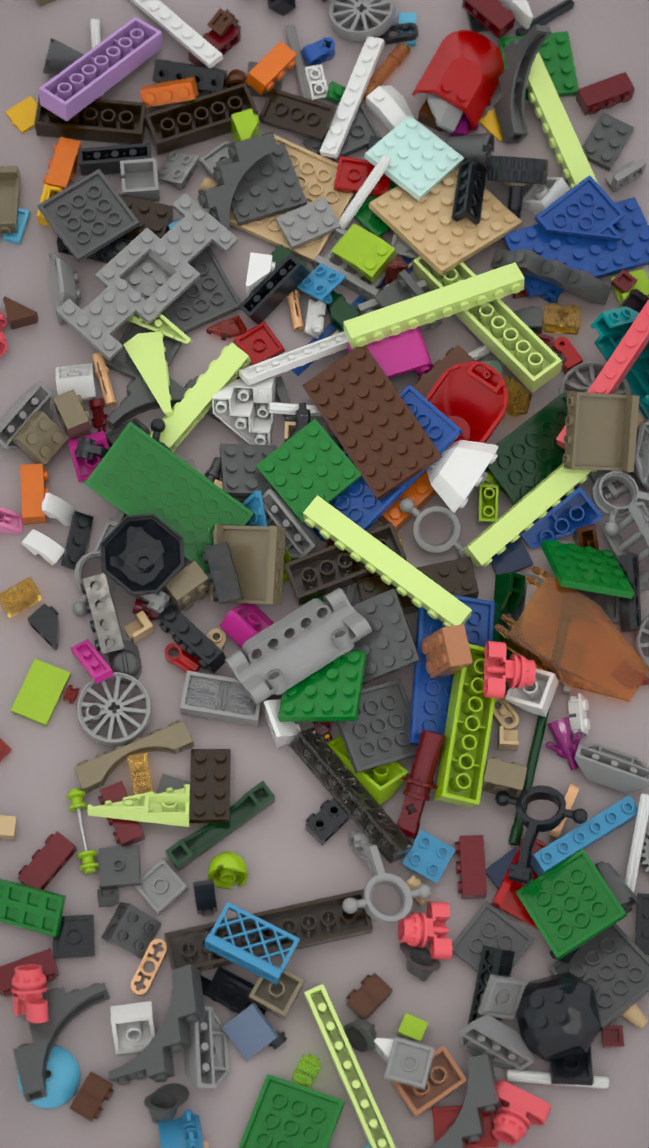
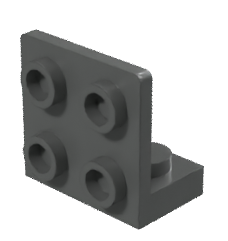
[374,269,425,308]
[101,902,161,959]

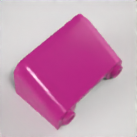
[348,327,433,378]

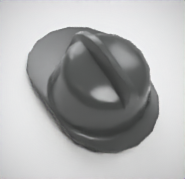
[109,640,142,684]
[400,943,441,982]
[343,1019,377,1052]
[144,1083,189,1123]

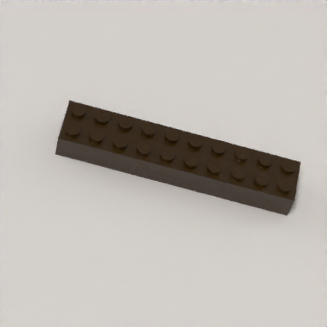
[164,889,373,971]

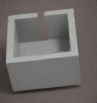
[120,158,160,201]

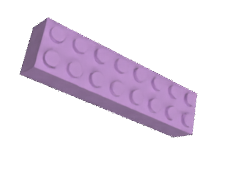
[39,17,162,121]

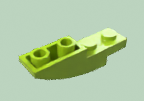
[478,469,499,522]

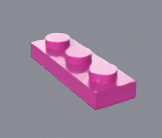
[71,639,114,684]

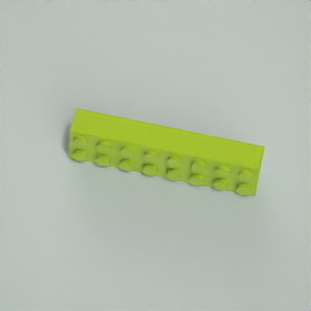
[434,643,496,808]

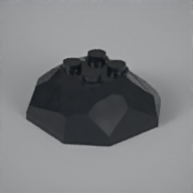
[100,514,185,596]
[516,972,602,1062]

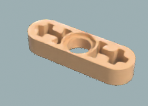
[548,784,580,839]
[131,939,168,996]

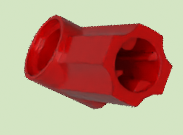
[165,643,201,673]

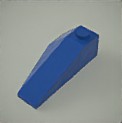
[520,486,604,549]

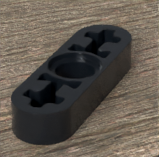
[377,23,419,45]

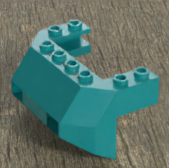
[590,306,649,420]

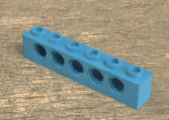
[530,795,638,877]

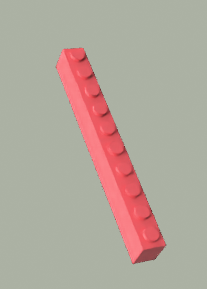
[556,300,649,449]

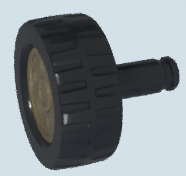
[487,155,548,218]

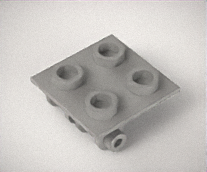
[157,150,200,190]

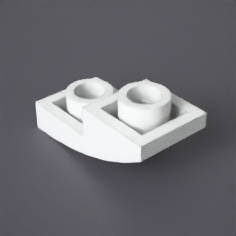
[305,64,328,100]
[42,493,75,526]
[21,529,65,566]

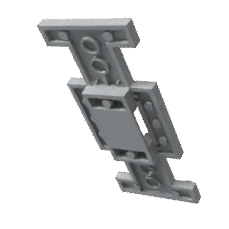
[56,193,238,361]

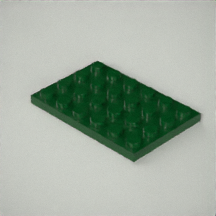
[486,391,568,505]

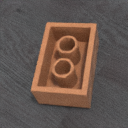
[422,624,473,679]
[391,1045,468,1119]

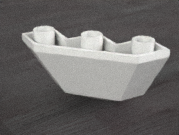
[212,376,276,445]
[426,440,498,513]

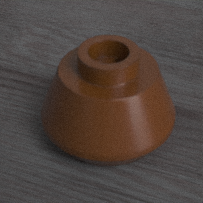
[225,69,249,88]

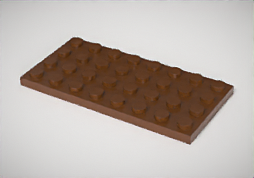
[302,345,442,500]

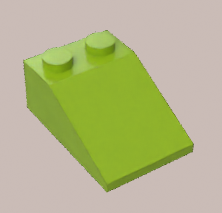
[331,223,396,284]

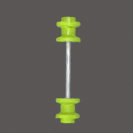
[66,788,99,874]

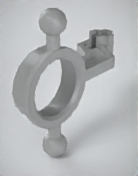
[399,470,489,558]
[592,471,649,536]
[73,550,171,616]
[342,829,432,924]

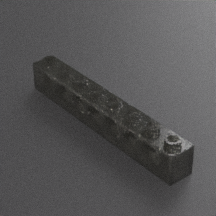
[289,728,414,864]

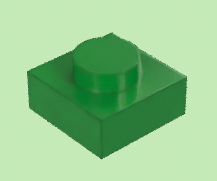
[326,81,346,104]

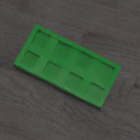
[0,878,66,937]

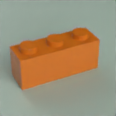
[245,41,297,95]
[139,77,199,107]
[44,137,82,190]
[20,463,49,525]

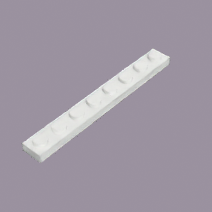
[130,0,223,69]
[320,36,385,159]
[238,331,348,386]

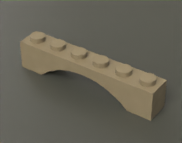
[74,721,194,793]

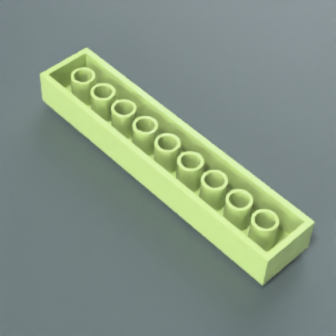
[413,256,562,393]

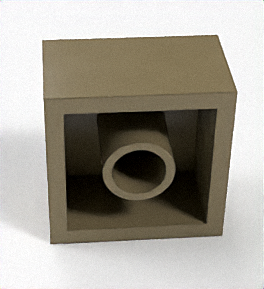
[53,389,93,439]
[11,411,69,465]
[164,561,210,612]
[481,757,527,798]
[249,962,305,1020]

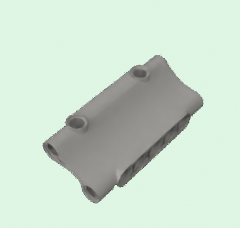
[224,588,372,705]

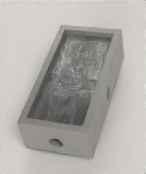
[180,671,263,727]

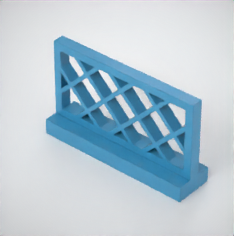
[204,902,300,985]

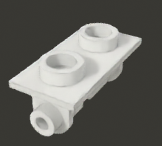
[305,299,327,339]
[568,693,590,736]

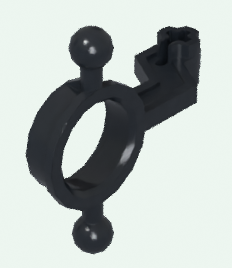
[76,418,172,460]
[495,785,588,884]

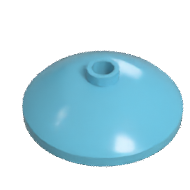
[18,1045,80,1109]

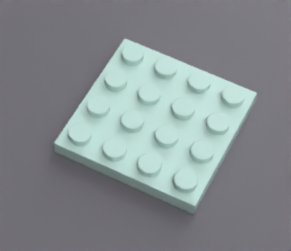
[364,115,464,201]

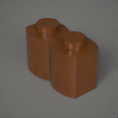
[346,973,393,1020]
[69,1072,114,1122]

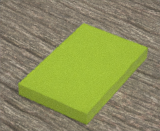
[11,659,71,726]

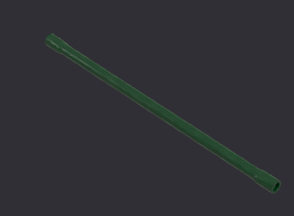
[508,614,571,846]

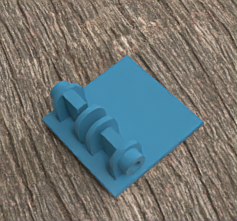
[296,263,346,304]
[402,830,456,884]
[158,1109,204,1148]

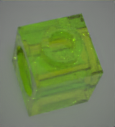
[292,1054,322,1089]

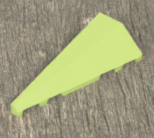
[127,313,193,344]
[123,332,174,417]
[87,784,190,827]

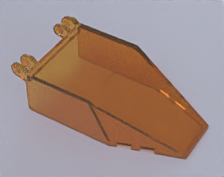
[495,566,649,702]

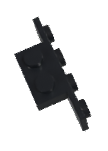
[201,966,266,1015]

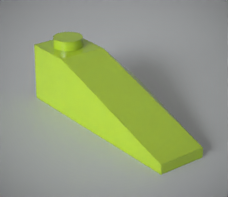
[326,735,409,806]

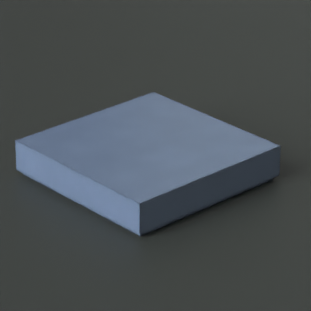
[222,1003,279,1060]

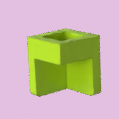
[397,1013,429,1042]

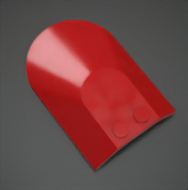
[412,30,505,131]
[425,361,509,443]

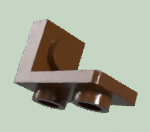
[207,8,241,37]

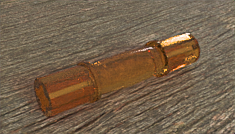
[362,42,411,101]

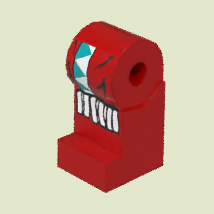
[553,337,583,375]

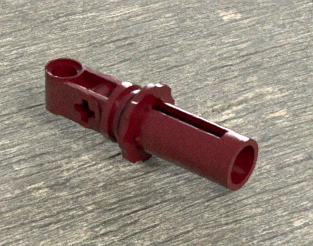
[395,729,445,839]

